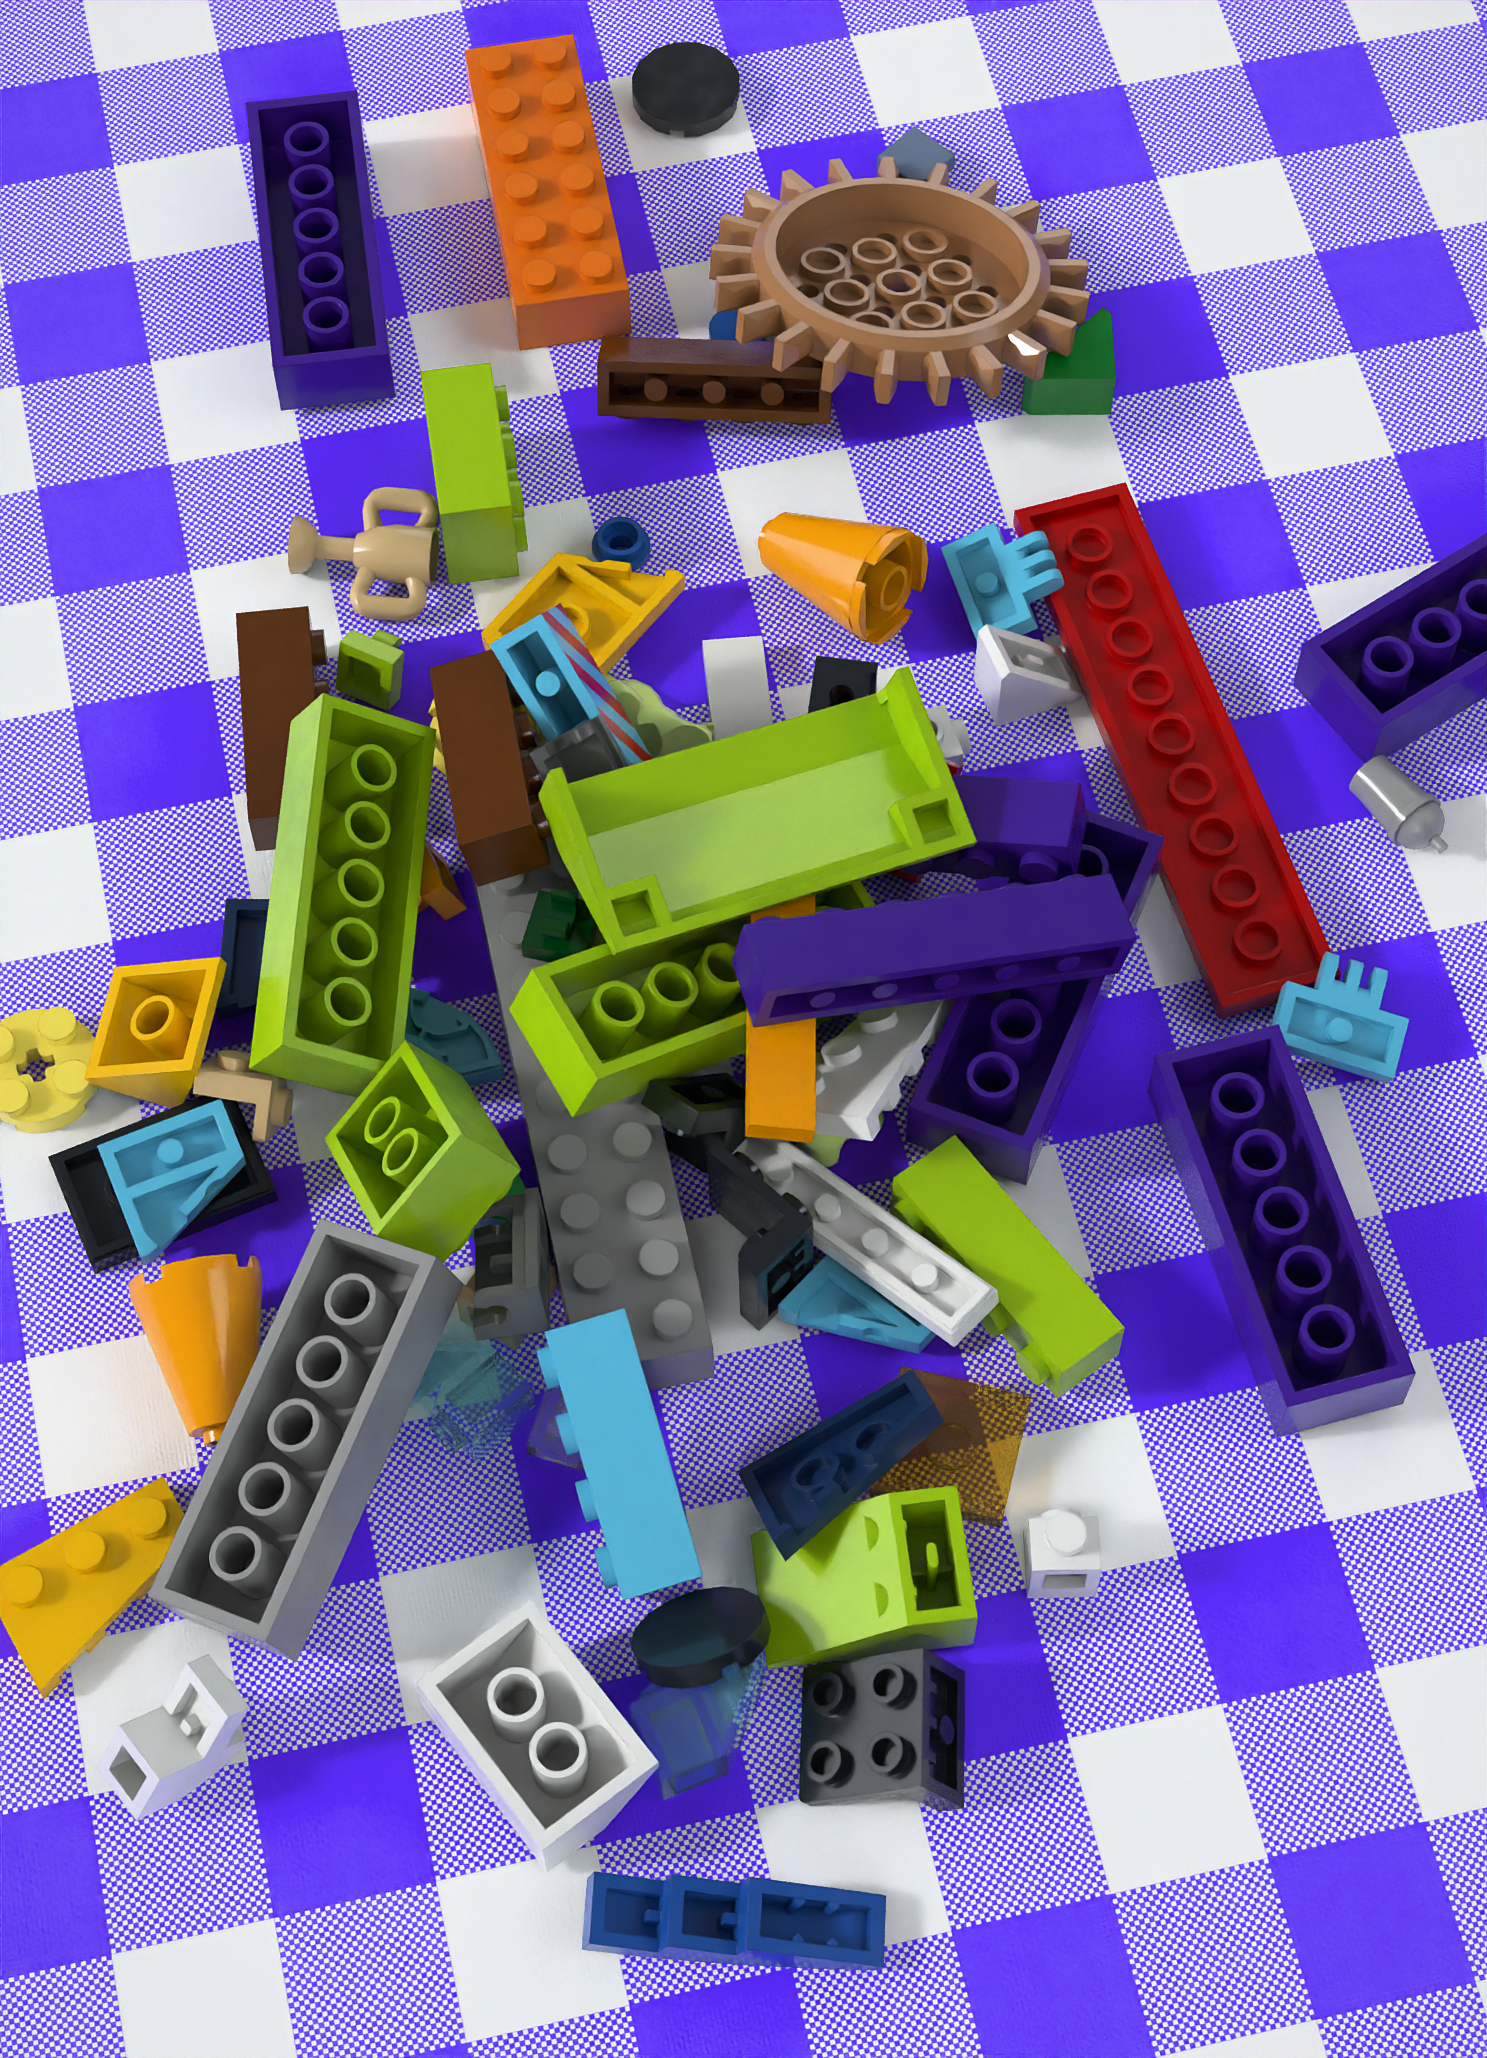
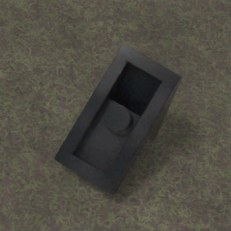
[641,1072,747,1174]

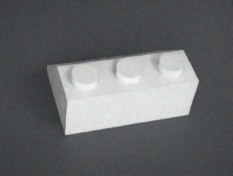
[416,1599,659,1872]

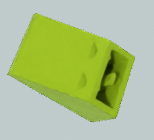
[750,1485,978,1669]

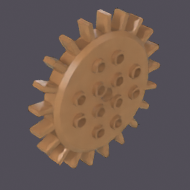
[709,157,1090,406]

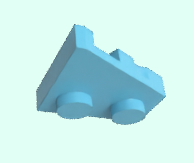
[97,1099,246,1265]
[778,1255,936,1354]

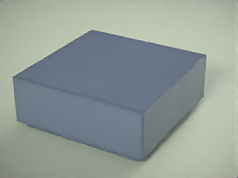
[876,126,955,182]

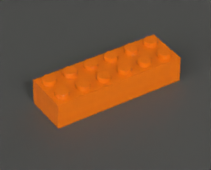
[464,34,632,351]

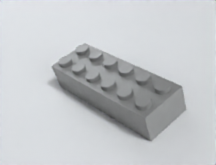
[148,1218,464,1662]

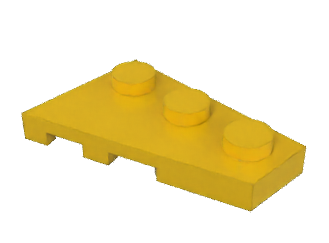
[0,1476,185,1700]

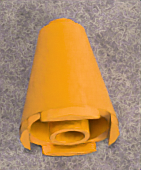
[758,512,928,645]
[128,1254,263,1447]

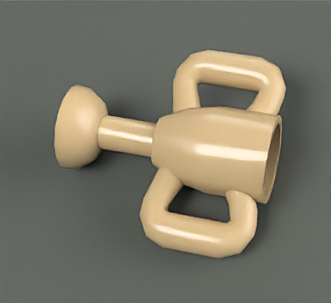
[288,486,439,622]

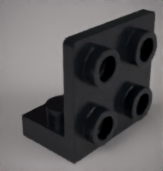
[706,1142,813,1331]
[799,1647,965,1812]

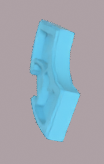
[405,987,505,1086]

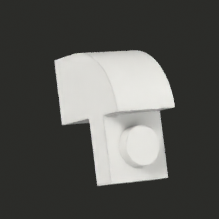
[96,1654,249,1821]

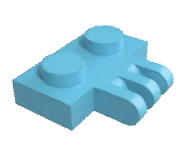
[941,522,1065,641]
[1271,951,1409,1084]

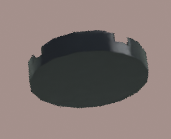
[632,42,740,137]
[630,1586,771,1689]

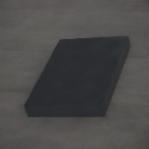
[48,1095,278,1274]

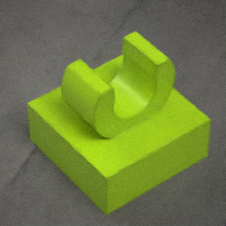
[336,630,405,711]

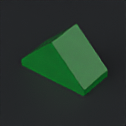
[1021,307,1116,415]

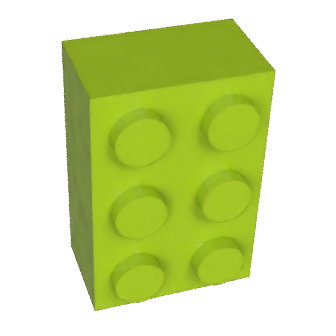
[420,362,528,585]
[324,1040,521,1264]

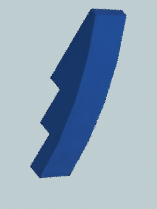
[582,1871,886,1970]

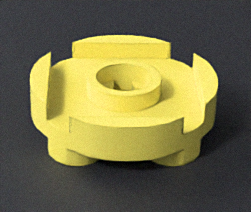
[0,1006,100,1134]

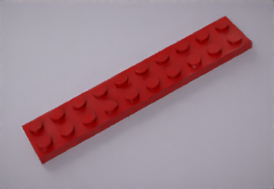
[1013,482,1341,1019]

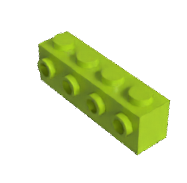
[890,1135,1125,1399]

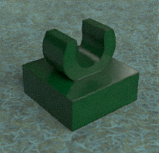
[521,888,598,963]

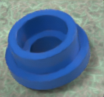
[592,517,651,572]

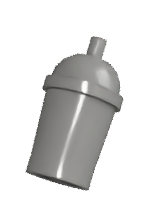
[1349,755,1449,854]

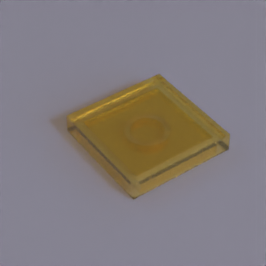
[869,1366,1032,1528]

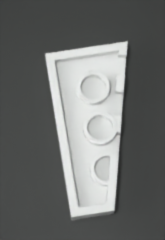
[815,998,956,1141]

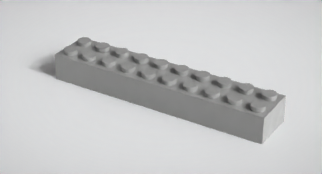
[471,793,714,1391]

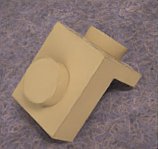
[193,1050,294,1143]

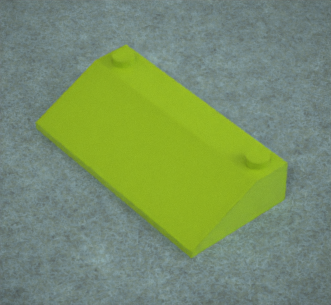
[538,666,977,956]

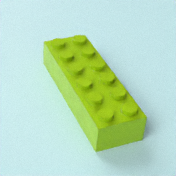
[249,693,437,1098]
[509,881,876,1118]

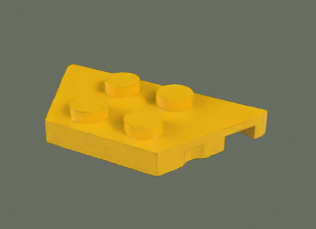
[481,552,685,676]

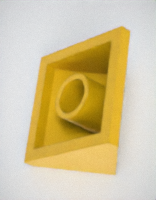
[84,957,227,1108]

